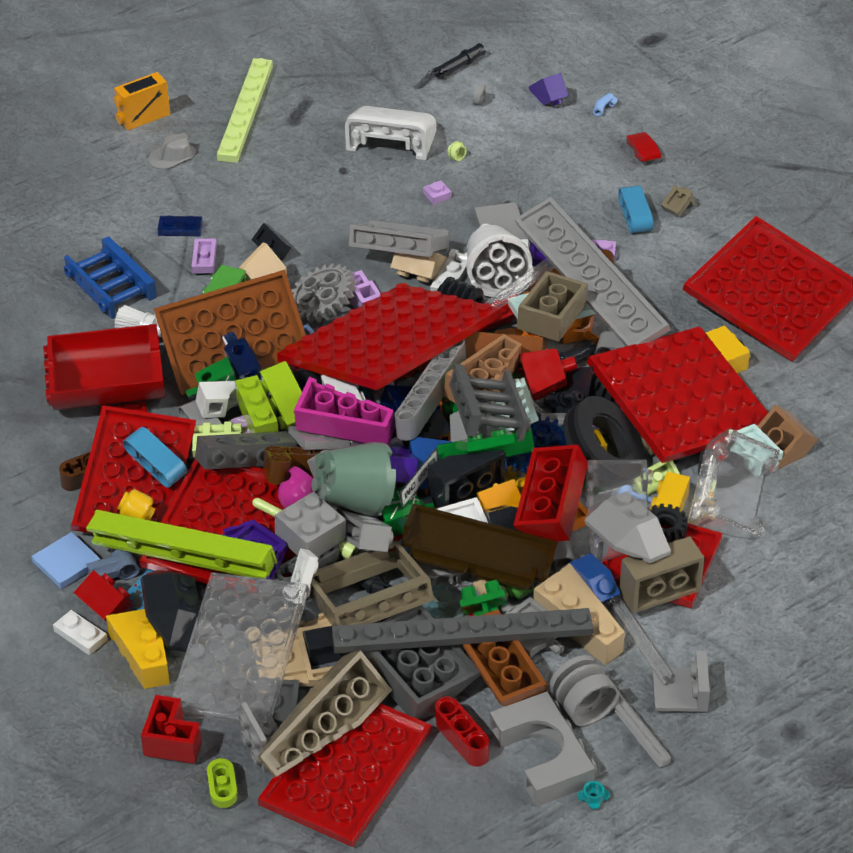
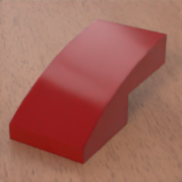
[626,132,661,162]

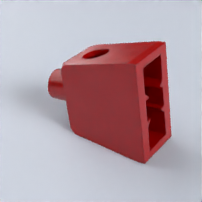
[520,349,578,401]

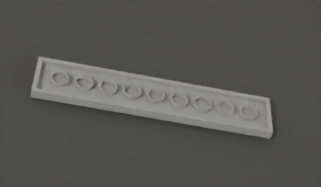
[515,197,670,346]

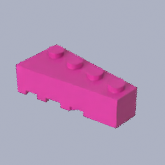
[294,377,395,446]

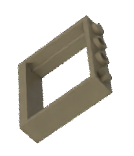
[310,541,434,626]

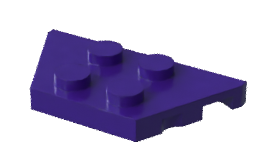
[222,520,288,587]

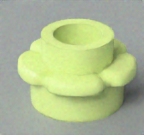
[448,141,467,161]

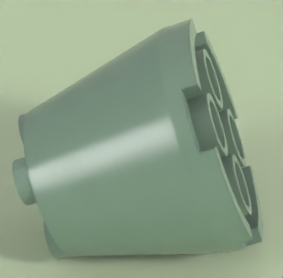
[311,442,396,517]

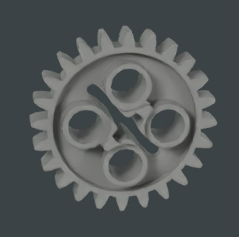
[292,263,357,324]

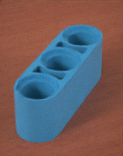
[618,185,653,233]
[122,426,188,488]

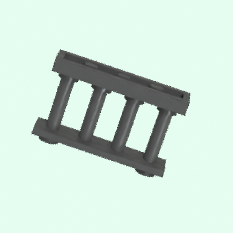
[449,364,531,441]

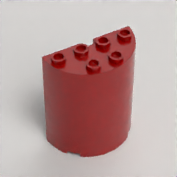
[43,324,165,411]

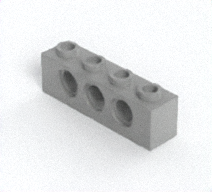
[335,507,393,552]

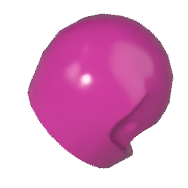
[278,466,318,509]

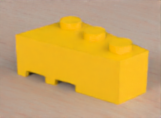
[106,609,170,689]

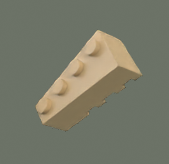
[534,563,625,666]

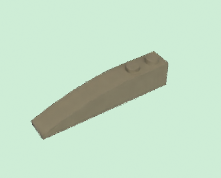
[258,650,392,777]

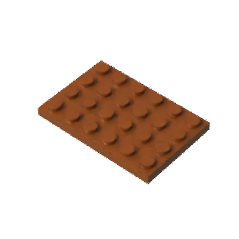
[153,270,306,396]

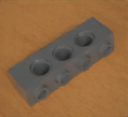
[195,431,297,469]

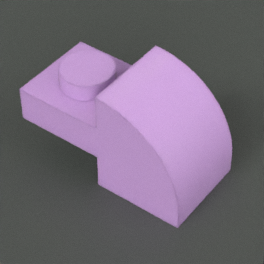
[351,270,380,309]

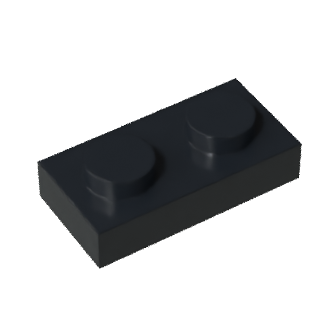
[251,223,292,261]

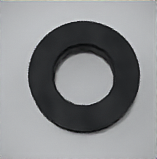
[563,396,645,486]

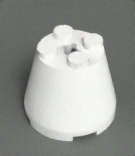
[467,223,533,298]

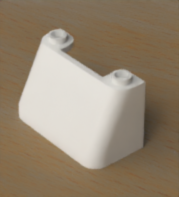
[345,106,436,160]

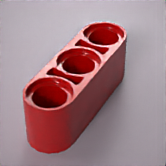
[435,697,489,767]

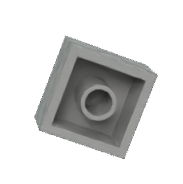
[275,491,346,557]

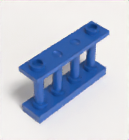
[64,236,157,319]

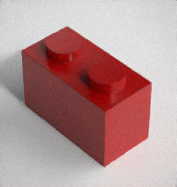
[73,570,135,622]

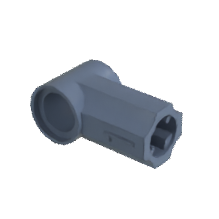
[86,549,140,580]

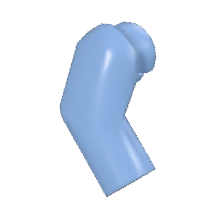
[593,93,618,116]

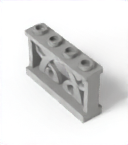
[349,220,450,257]

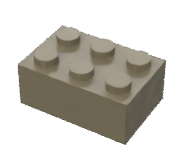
[517,271,588,342]
[619,537,704,614]

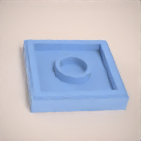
[31,532,101,589]

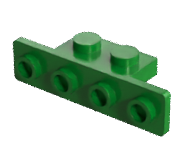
[436,428,534,460]

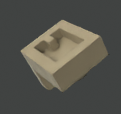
[661,185,696,218]

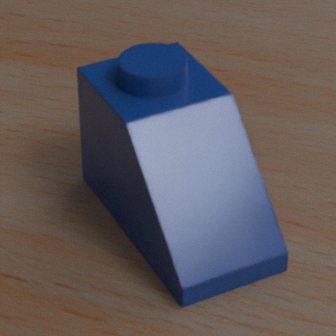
[568,553,621,603]

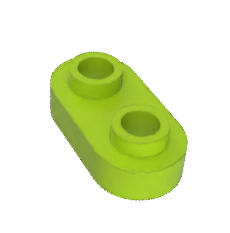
[207,758,238,808]

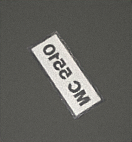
[400,447,439,509]

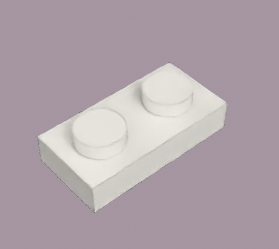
[286,549,318,606]
[53,610,108,656]

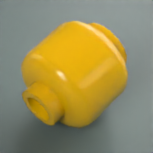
[117,489,155,520]

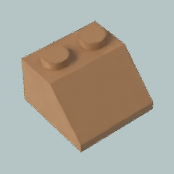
[757,404,818,470]

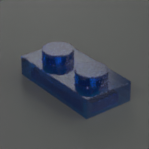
[157,215,203,237]

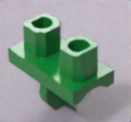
[459,580,508,616]

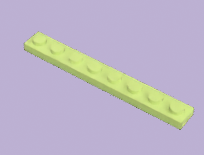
[217,58,273,163]

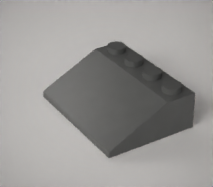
[362,605,481,720]

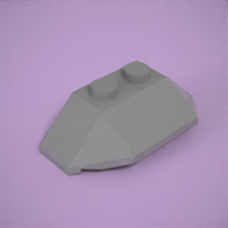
[585,491,671,563]

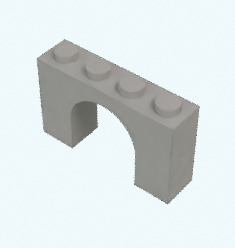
[490,692,597,807]

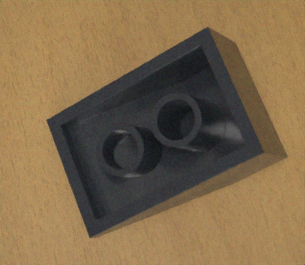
[428,450,506,509]

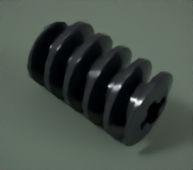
[437,276,485,304]

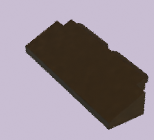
[401,503,558,590]

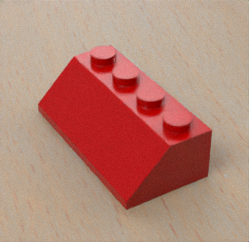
[513,445,588,541]

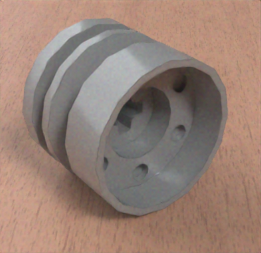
[549,655,619,726]

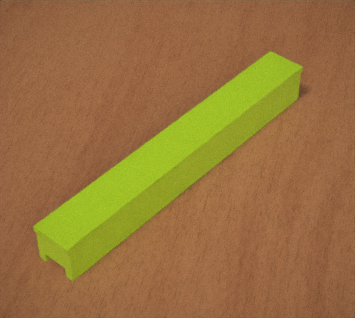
[86,510,277,579]

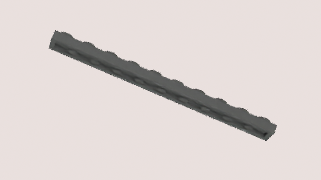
[332,608,593,653]

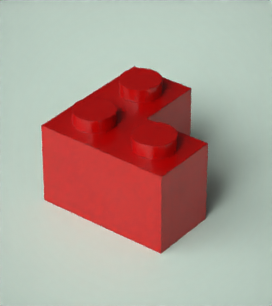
[141,695,202,764]

